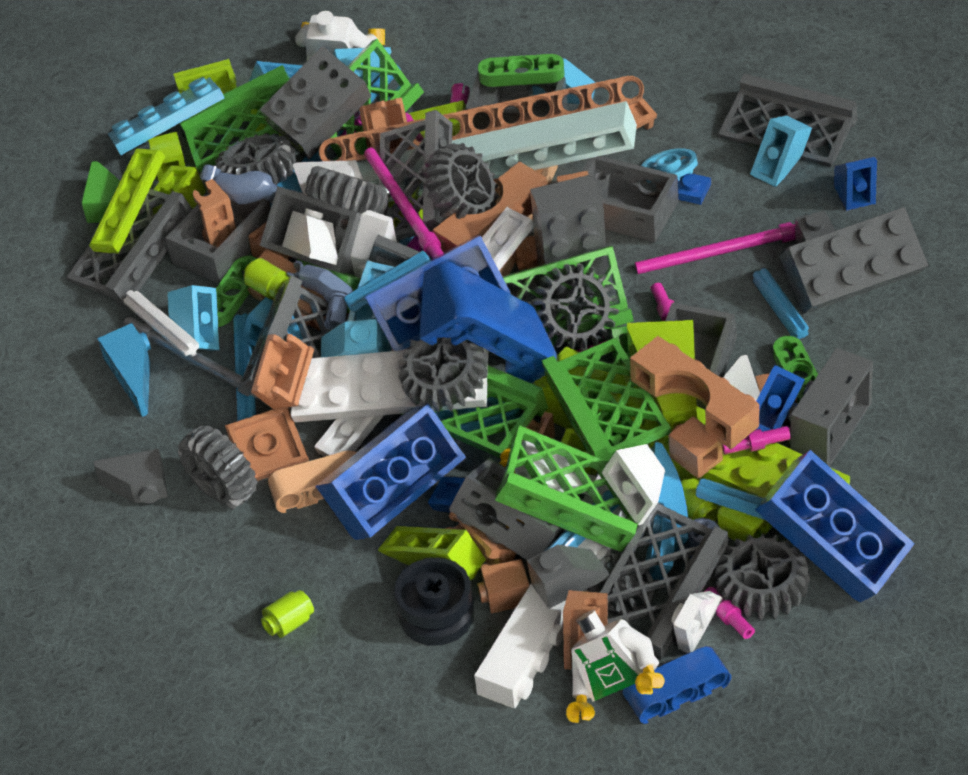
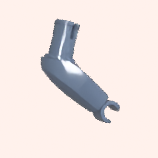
[200,165,278,204]
[287,261,353,330]

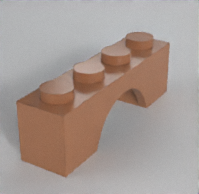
[433,161,547,253]
[630,336,759,449]

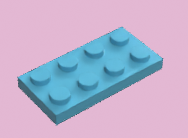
[108,77,224,155]

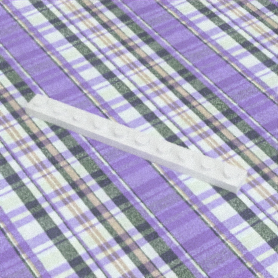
[314,207,534,457]

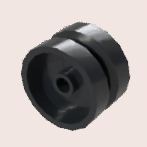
[395,558,475,646]

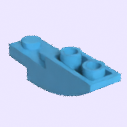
[645,442,688,580]

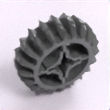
[215,133,296,185]
[422,143,499,219]
[305,166,389,215]
[531,263,619,350]
[398,337,488,413]
[178,425,258,509]
[715,533,810,621]

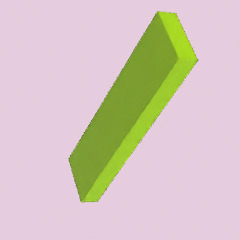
[89,149,165,254]

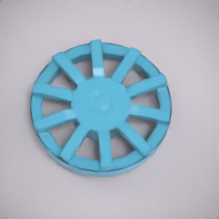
[641,148,698,183]

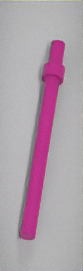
[364,148,443,259]
[634,222,795,274]

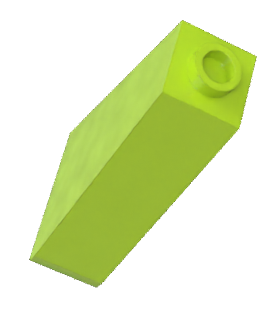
[627,320,697,432]

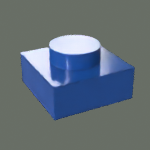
[678,174,711,205]
[428,476,465,513]

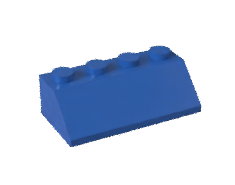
[365,234,511,351]

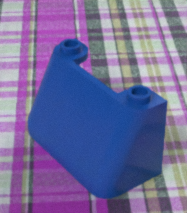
[419,261,557,383]

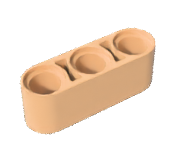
[268,450,357,513]

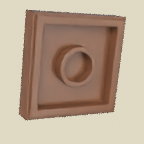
[225,407,309,481]

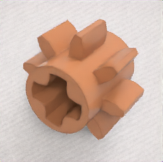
[514,236,538,271]

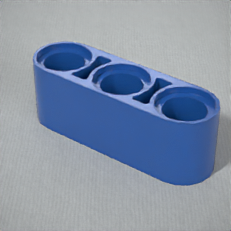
[623,647,731,724]

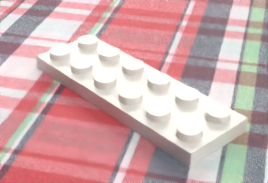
[291,348,488,423]

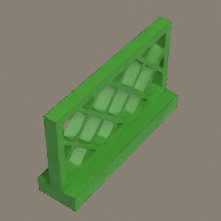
[330,39,424,161]
[180,65,290,172]
[503,246,634,345]
[542,337,671,462]
[401,365,548,458]
[495,425,637,552]

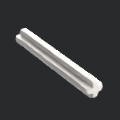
[124,290,199,357]

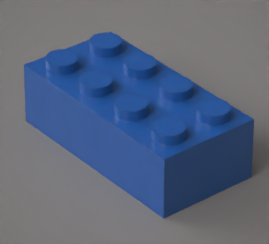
[316,404,466,540]
[755,450,915,602]

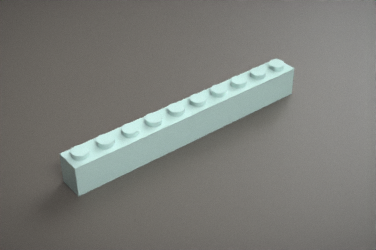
[357,101,637,202]

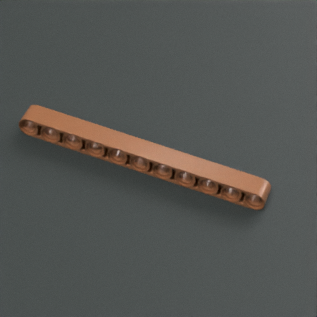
[319,76,644,162]

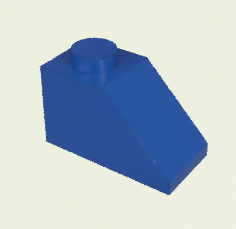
[834,157,877,211]
[756,365,805,432]

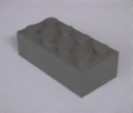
[530,174,609,300]
[780,207,928,314]

